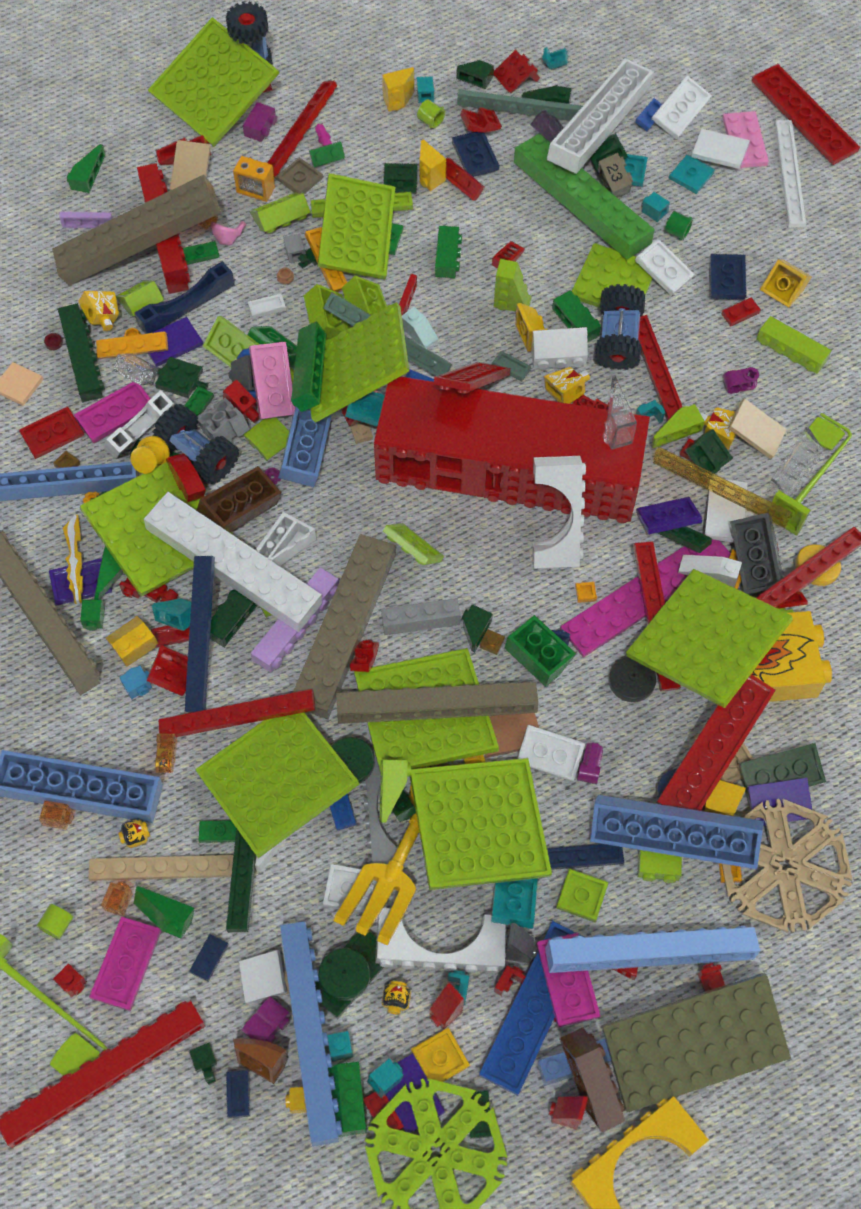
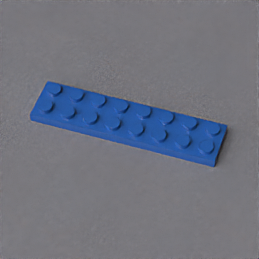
[479,921,586,1096]

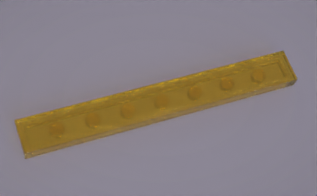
[653,447,792,528]

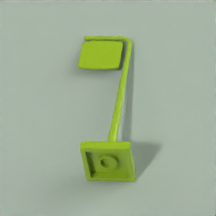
[767,413,852,536]
[0,934,107,1076]

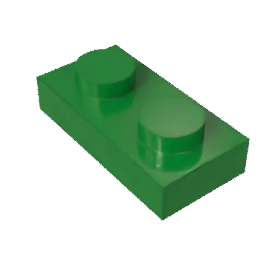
[308,141,345,167]

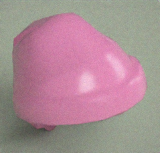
[210,221,246,245]

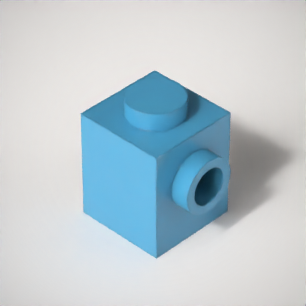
[119,666,152,700]

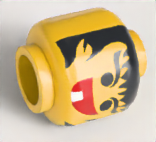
[118,818,150,848]
[381,981,411,1015]

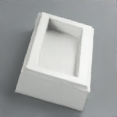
[248,294,286,318]

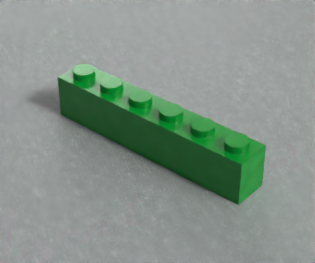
[291,321,326,412]

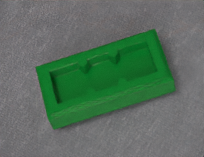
[389,223,404,255]
[183,241,220,265]
[184,386,214,416]
[198,821,236,843]

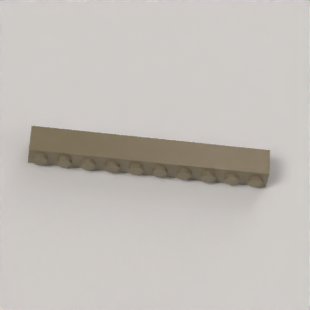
[336,681,539,724]

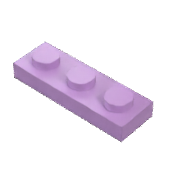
[59,211,113,228]

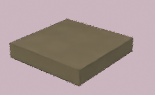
[276,157,324,194]

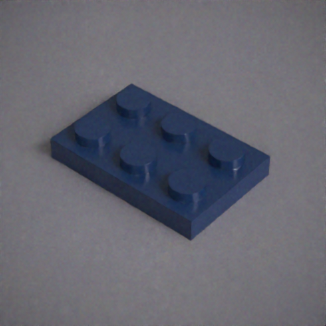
[452,132,500,177]
[710,254,746,300]

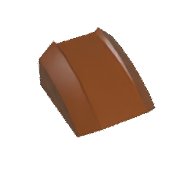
[233,1038,288,1084]

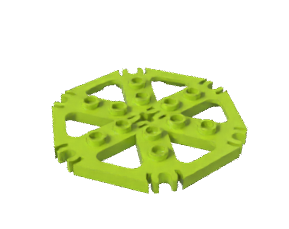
[364,1078,508,1209]

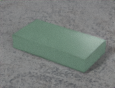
[492,351,531,382]

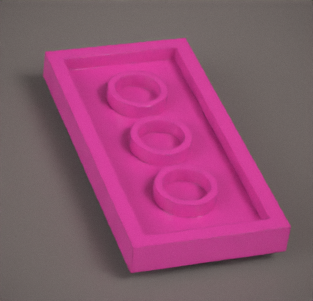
[74,380,150,444]
[89,916,161,1012]
[536,933,601,1028]

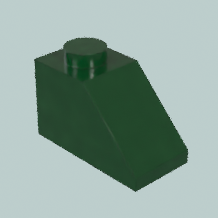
[456,60,494,90]
[461,604,493,653]

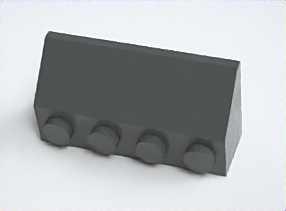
[730,513,784,595]

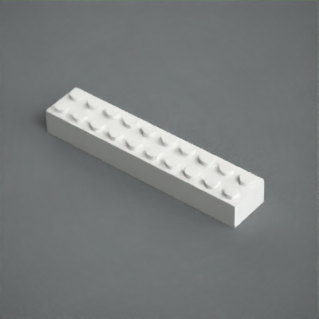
[547,58,654,174]
[144,492,322,633]

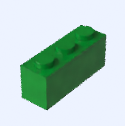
[435,226,462,278]
[552,290,601,343]

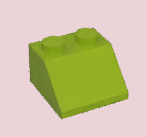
[116,280,164,316]

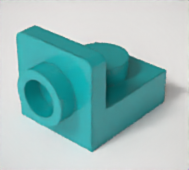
[448,970,470,1006]

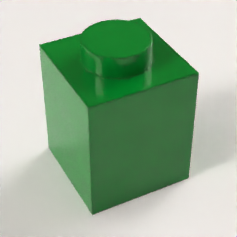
[80,600,105,631]

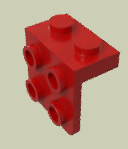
[494,49,540,93]

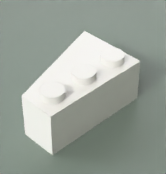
[256,512,316,566]

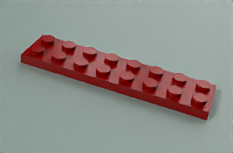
[751,63,860,165]
[433,362,511,394]
[656,674,776,811]

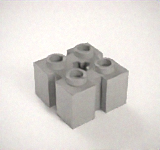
[197,398,250,442]

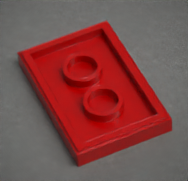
[19,406,84,459]

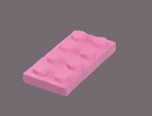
[723,111,769,169]
[249,342,295,419]

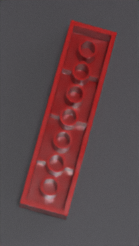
[137,163,191,294]

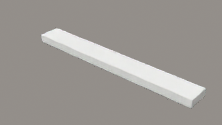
[775,120,806,228]

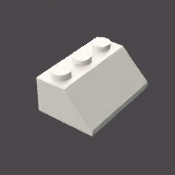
[531,327,588,370]

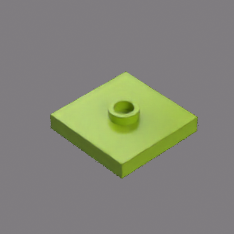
[556,869,609,923]

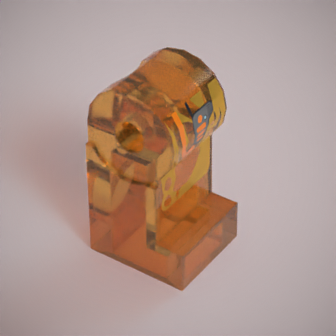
[155,734,177,773]

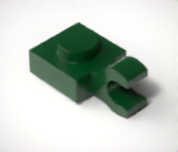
[298,248,318,269]
[189,1043,217,1085]

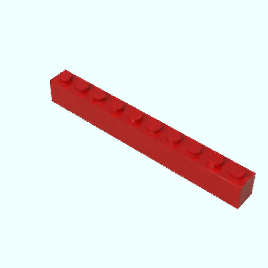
[0,1000,206,1148]

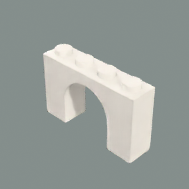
[103,390,174,459]

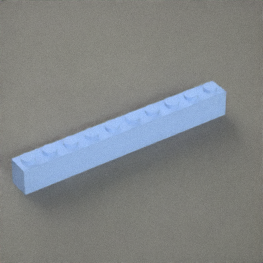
[545,926,760,973]

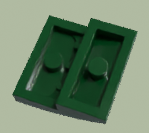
[590,133,628,173]
[383,163,418,194]
[685,429,733,480]

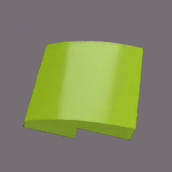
[243,417,289,461]

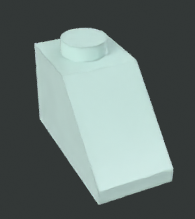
[402,307,438,348]

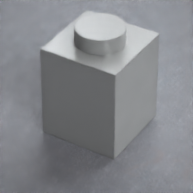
[283,233,306,264]

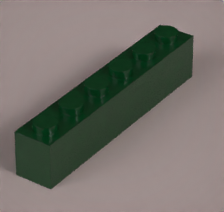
[57,303,105,403]

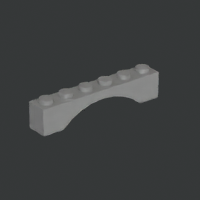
[362,751,396,864]

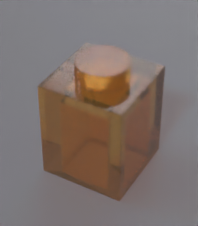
[39,800,73,830]
[101,882,133,917]

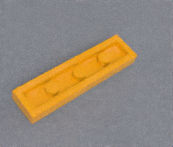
[305,227,347,292]
[96,331,168,359]

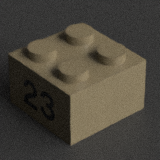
[598,153,633,198]

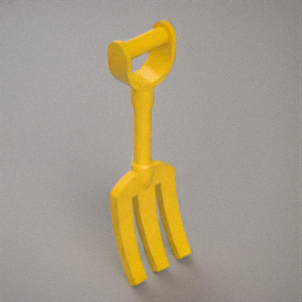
[333,786,419,946]

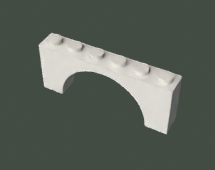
[532,456,586,568]
[375,908,505,974]

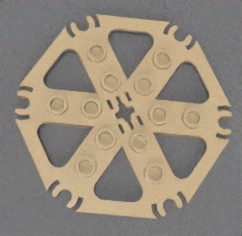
[721,799,853,933]

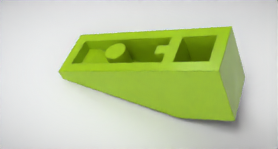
[651,404,705,448]
[380,759,411,823]

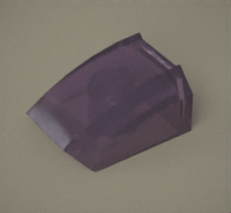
[530,110,564,142]

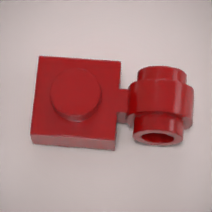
[144,584,178,603]

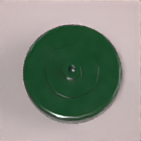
[331,737,375,783]
[319,948,370,1001]

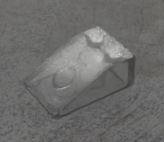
[603,377,637,450]

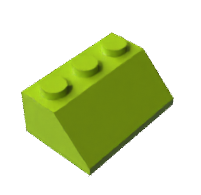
[249,192,311,233]
[342,275,387,315]
[303,284,350,340]

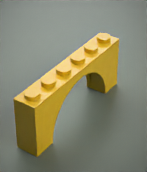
[570,1096,709,1209]

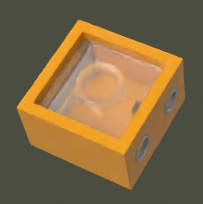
[233,156,275,202]

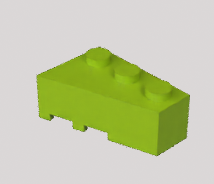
[494,259,532,312]

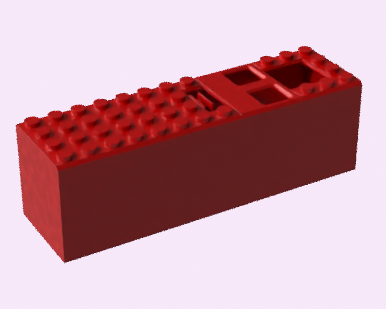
[374,376,650,523]

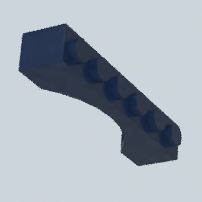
[135,261,235,334]

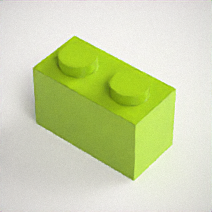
[637,850,682,883]

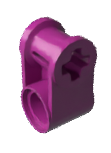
[723,367,759,394]

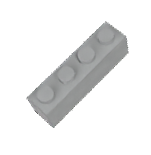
[381,598,461,636]

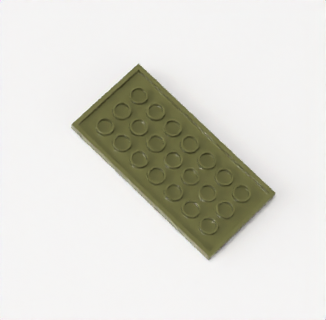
[601,973,791,1113]

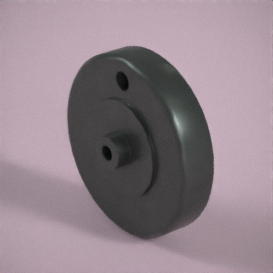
[609,657,656,702]

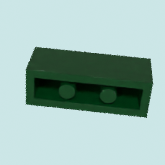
[210,589,258,648]

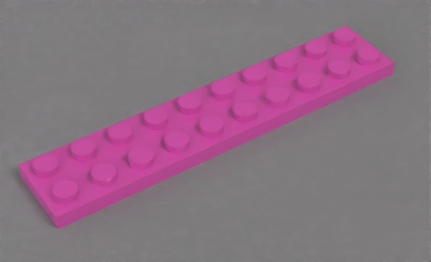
[560,539,731,658]

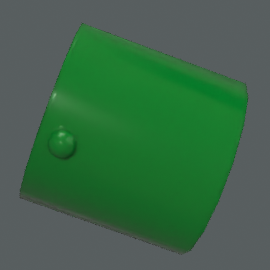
[665,211,693,240]

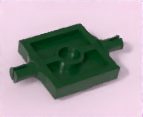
[150,357,209,398]

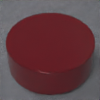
[44,333,63,351]

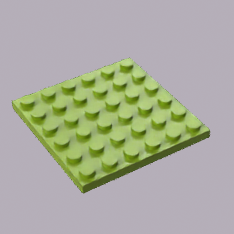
[148,17,280,147]
[310,302,410,423]
[80,462,233,597]
[626,569,793,708]
[354,648,499,773]
[195,712,360,859]
[410,758,552,890]

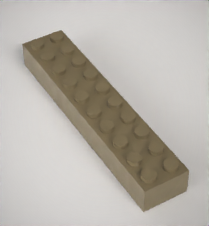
[52,174,221,285]
[0,530,100,696]
[293,534,396,720]

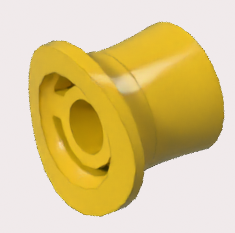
[130,436,170,474]

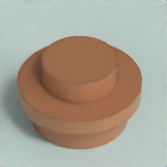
[277,267,294,284]

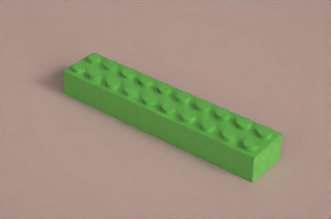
[514,133,655,260]

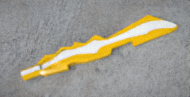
[63,515,83,604]

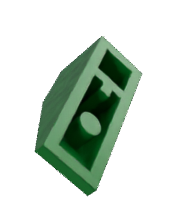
[67,144,106,193]
[94,546,123,600]
[133,886,195,938]

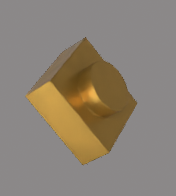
[53,451,80,468]
[480,629,505,655]

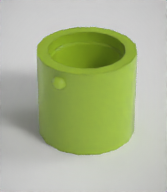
[417,99,445,129]
[36,903,73,940]

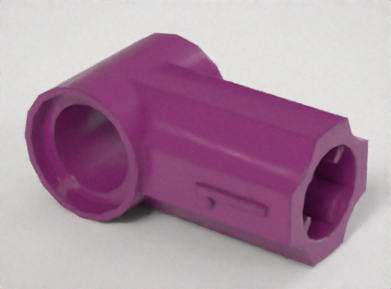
[577,742,603,785]

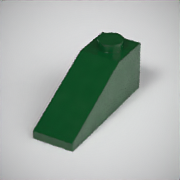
[522,86,572,104]

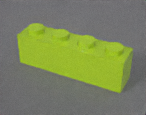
[756,316,832,374]

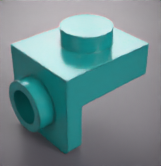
[542,47,568,69]
[636,400,665,423]

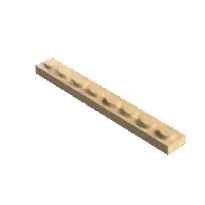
[88,855,255,881]

